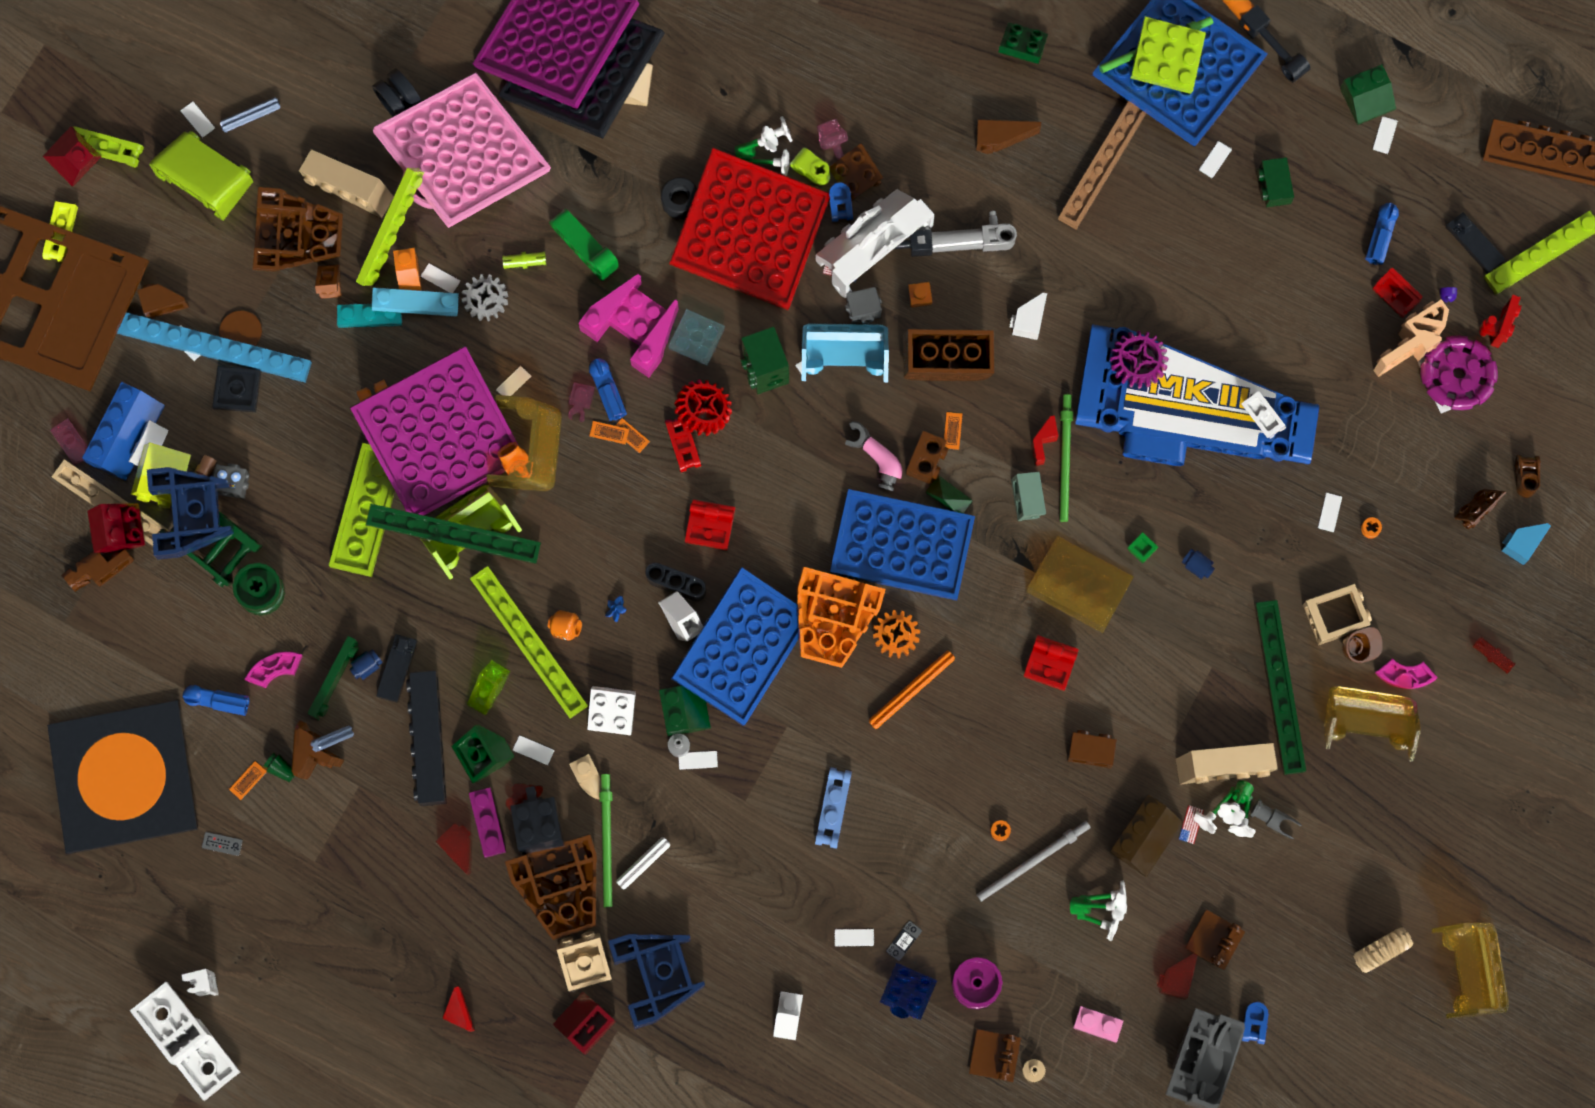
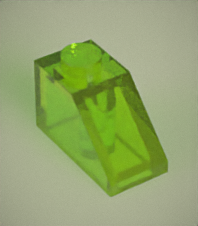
[467,660,510,715]

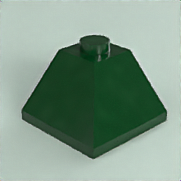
[451,725,515,783]

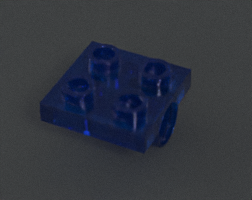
[880,963,937,1020]

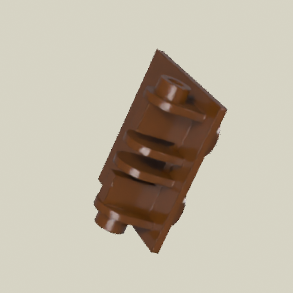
[829,143,883,202]
[1454,489,1506,530]
[1185,910,1245,970]
[969,1029,1021,1082]

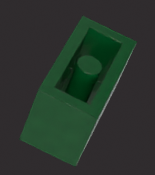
[1257,157,1294,207]

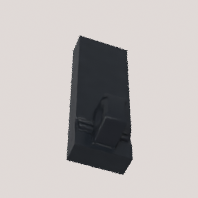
[1446,212,1505,274]
[376,634,418,703]

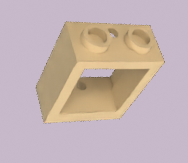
[1303,584,1372,645]

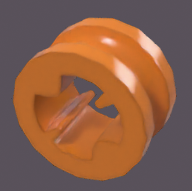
[1361,517,1382,538]
[990,820,1011,841]

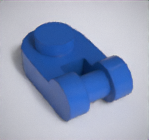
[829,183,853,222]
[1242,1002,1268,1044]

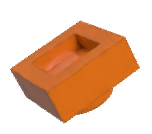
[908,282,932,307]

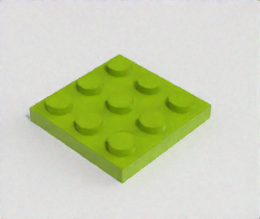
[1130,17,1206,94]

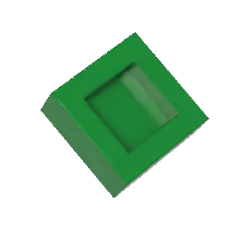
[1127,532,1158,564]

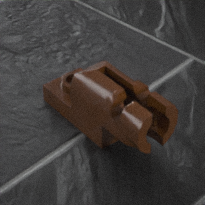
[61,549,134,592]

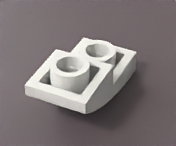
[129,420,168,466]

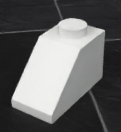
[1010,293,1047,340]

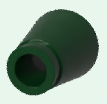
[263,752,295,783]

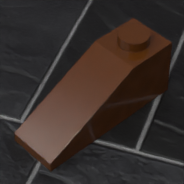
[976,120,1041,154]

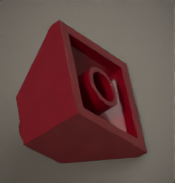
[43,126,102,186]

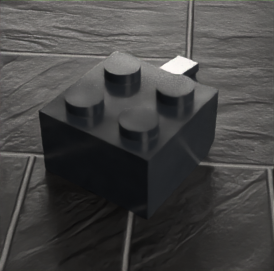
[510,786,565,855]

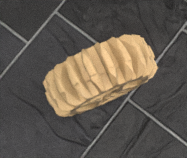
[1353,927,1413,973]

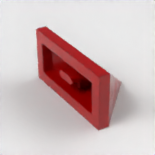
[443,986,475,1032]

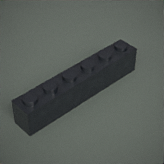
[406,671,447,806]

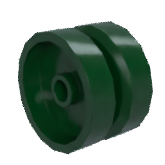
[232,563,285,616]

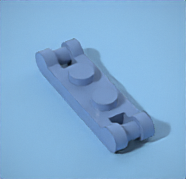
[815,767,852,849]

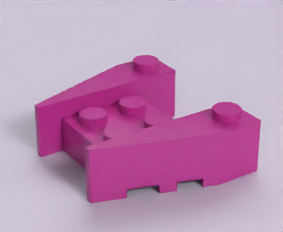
[578,274,679,378]

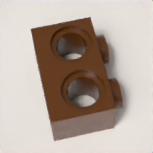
[906,431,949,484]

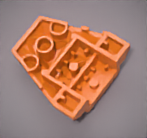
[797,567,886,668]

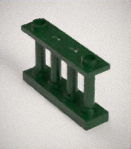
[159,511,262,587]

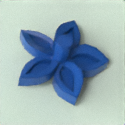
[605,596,627,622]

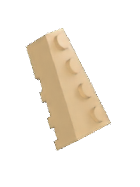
[299,150,394,218]

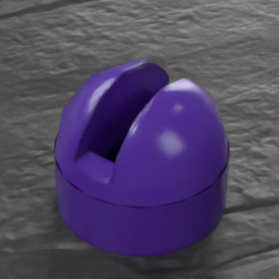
[1440,287,1457,303]

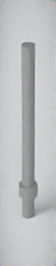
[976,821,1091,902]

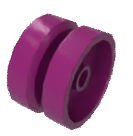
[952,957,1003,1009]

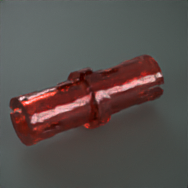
[1472,636,1516,674]

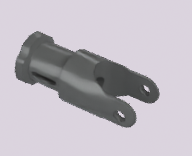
[1249,799,1302,839]

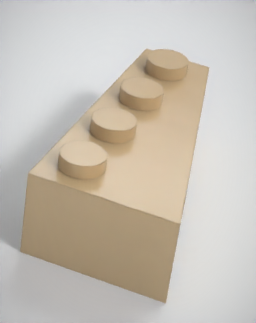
[1176,743,1277,785]

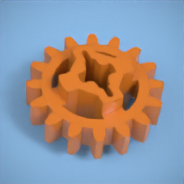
[873,610,920,658]

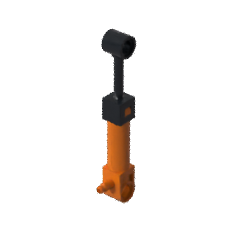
[1222,0,1311,83]

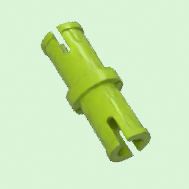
[502,251,546,269]

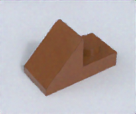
[315,265,341,299]

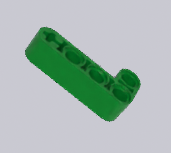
[549,208,619,282]

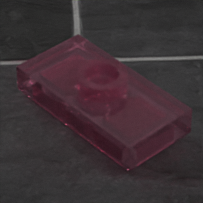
[50,418,88,466]

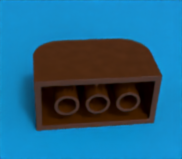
[903,329,994,381]

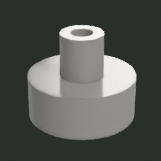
[668,734,690,757]

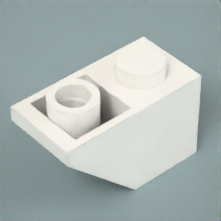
[658,591,703,641]

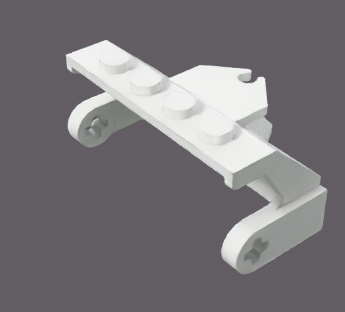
[816,189,934,298]

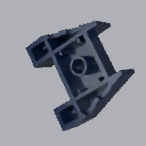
[147,467,234,560]
[608,934,705,1029]

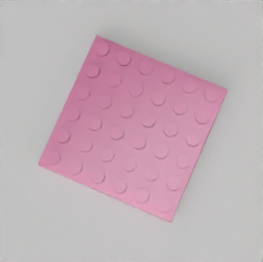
[373,73,551,228]

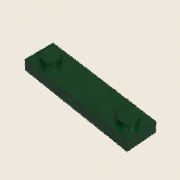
[307,636,359,721]

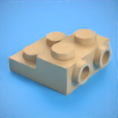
[556,931,612,991]

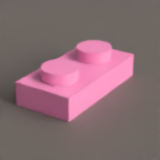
[1073,1006,1123,1043]

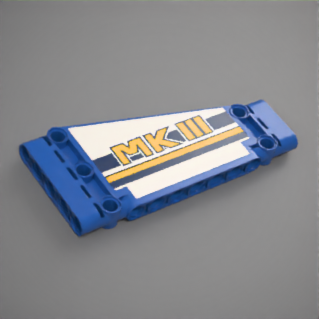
[1075,324,1319,464]

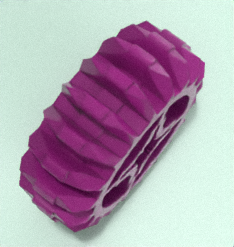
[1110,330,1169,389]

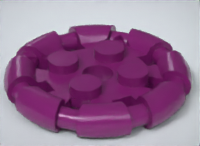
[1420,335,1498,410]

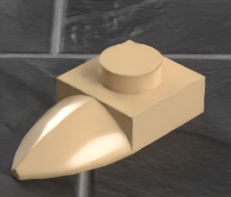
[569,754,601,799]

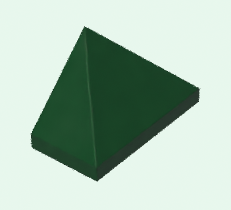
[925,475,973,513]

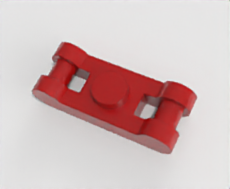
[665,419,701,473]

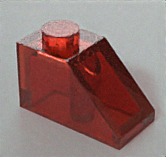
[436,823,472,876]
[1157,954,1198,1000]

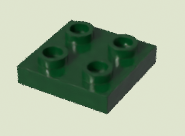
[998,22,1048,64]

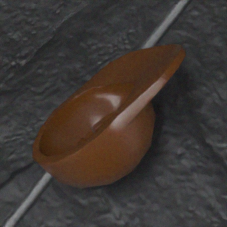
[1342,627,1383,663]

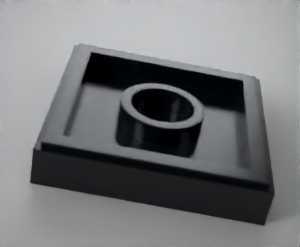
[213,366,261,413]

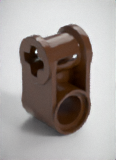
[1515,455,1541,498]

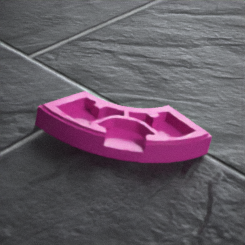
[245,652,303,688]
[1375,658,1437,689]

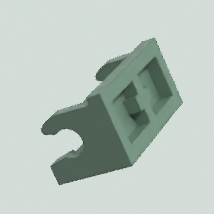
[1011,472,1046,521]

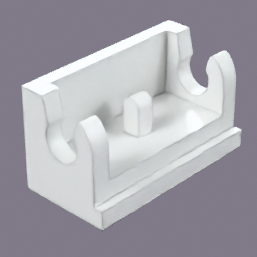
[1241,391,1286,439]
[182,969,219,996]

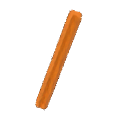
[869,651,955,729]

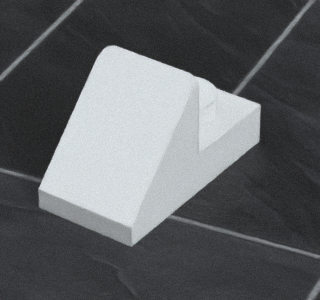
[773,991,803,1040]

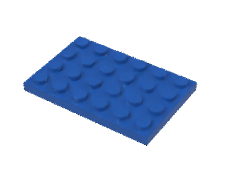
[830,489,975,601]
[671,568,799,726]

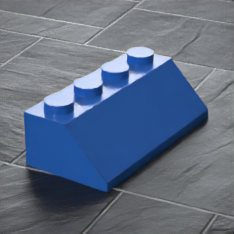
[82,382,165,481]

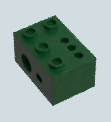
[740,327,789,395]

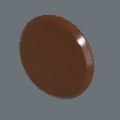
[219,311,262,346]

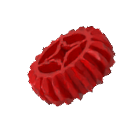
[674,379,732,437]

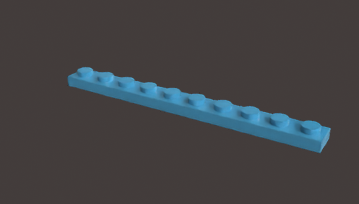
[117,313,312,383]

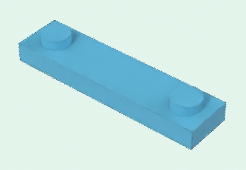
[372,288,459,316]

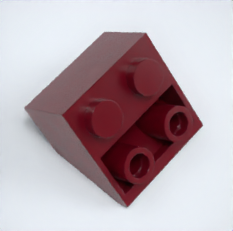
[87,503,145,553]
[552,992,616,1055]

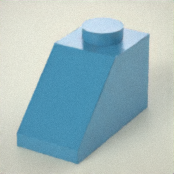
[1502,523,1551,565]

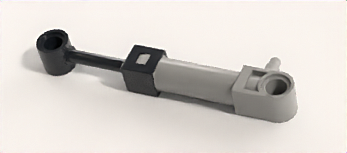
[894,211,1017,257]

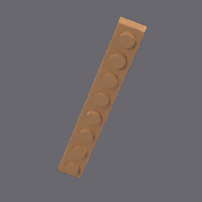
[1058,101,1147,230]

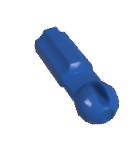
[1365,203,1399,265]
[589,358,627,421]
[183,685,250,716]

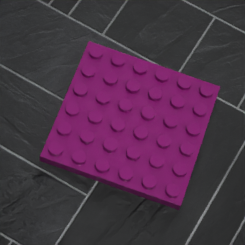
[473,0,639,109]
[350,346,517,516]

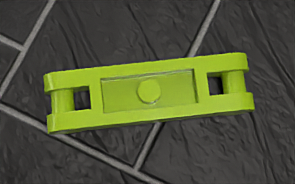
[73,127,144,167]

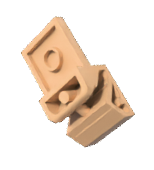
[1373,299,1449,377]

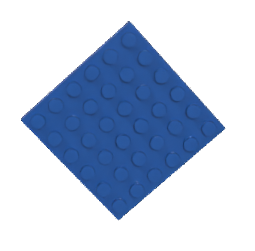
[1092,0,1267,147]

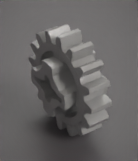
[462,274,509,321]

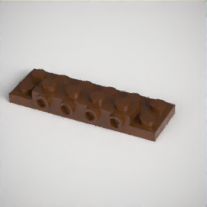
[1482,119,1595,186]

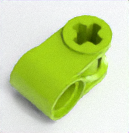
[790,148,830,186]

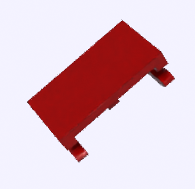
[1372,267,1423,318]

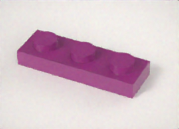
[469,788,506,858]

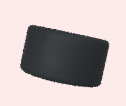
[661,178,697,219]

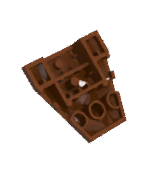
[253,187,343,272]
[505,834,597,940]

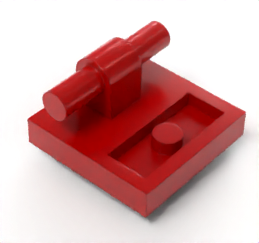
[1479,295,1522,348]
[685,499,736,550]
[1023,635,1079,691]

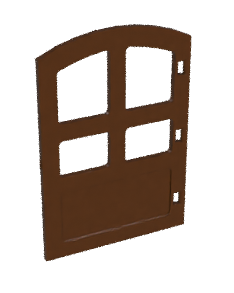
[0,206,149,392]

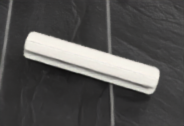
[616,837,670,889]

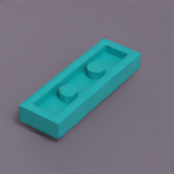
[337,304,402,328]

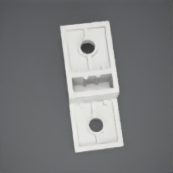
[130,982,240,1101]

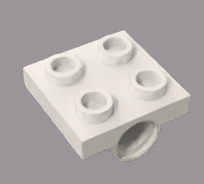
[587,686,636,735]

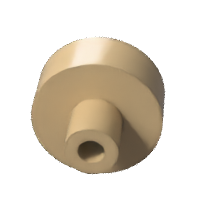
[1022,1059,1045,1082]

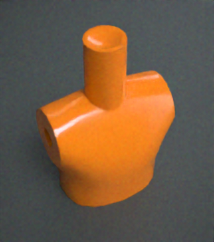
[498,442,531,480]

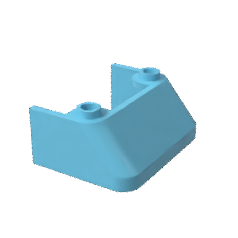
[802,324,889,382]

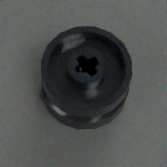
[371,68,422,117]

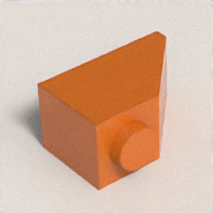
[393,248,422,291]

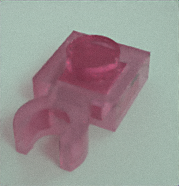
[568,382,595,423]

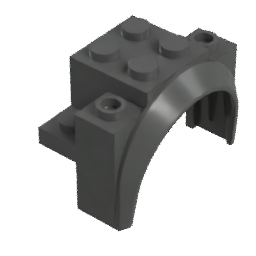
[1165,1008,1245,1108]

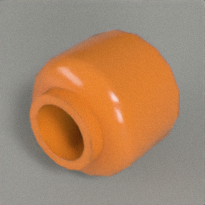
[548,610,582,641]

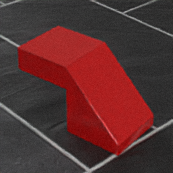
[1031,415,1058,466]

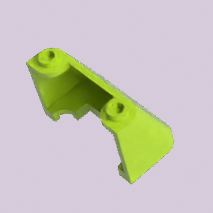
[149,131,253,221]

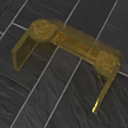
[487,395,562,491]
[1324,687,1421,762]
[1432,923,1509,1019]

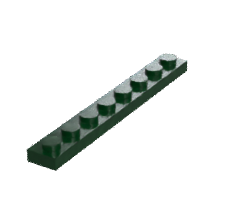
[365,504,541,564]
[1255,600,1306,775]

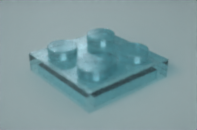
[668,309,725,365]

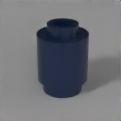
[1182,549,1215,580]
[349,649,383,680]

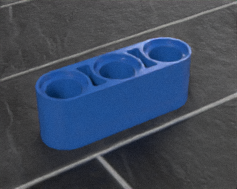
[1122,432,1187,466]

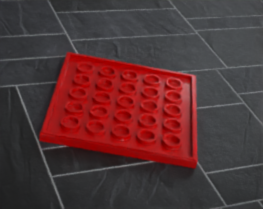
[669,148,829,310]

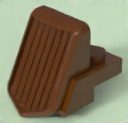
[292,720,344,780]

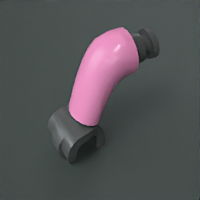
[845,422,902,491]

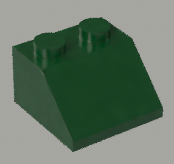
[1340,64,1396,125]
[659,686,711,737]

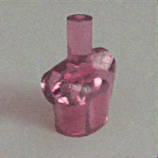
[817,119,848,160]

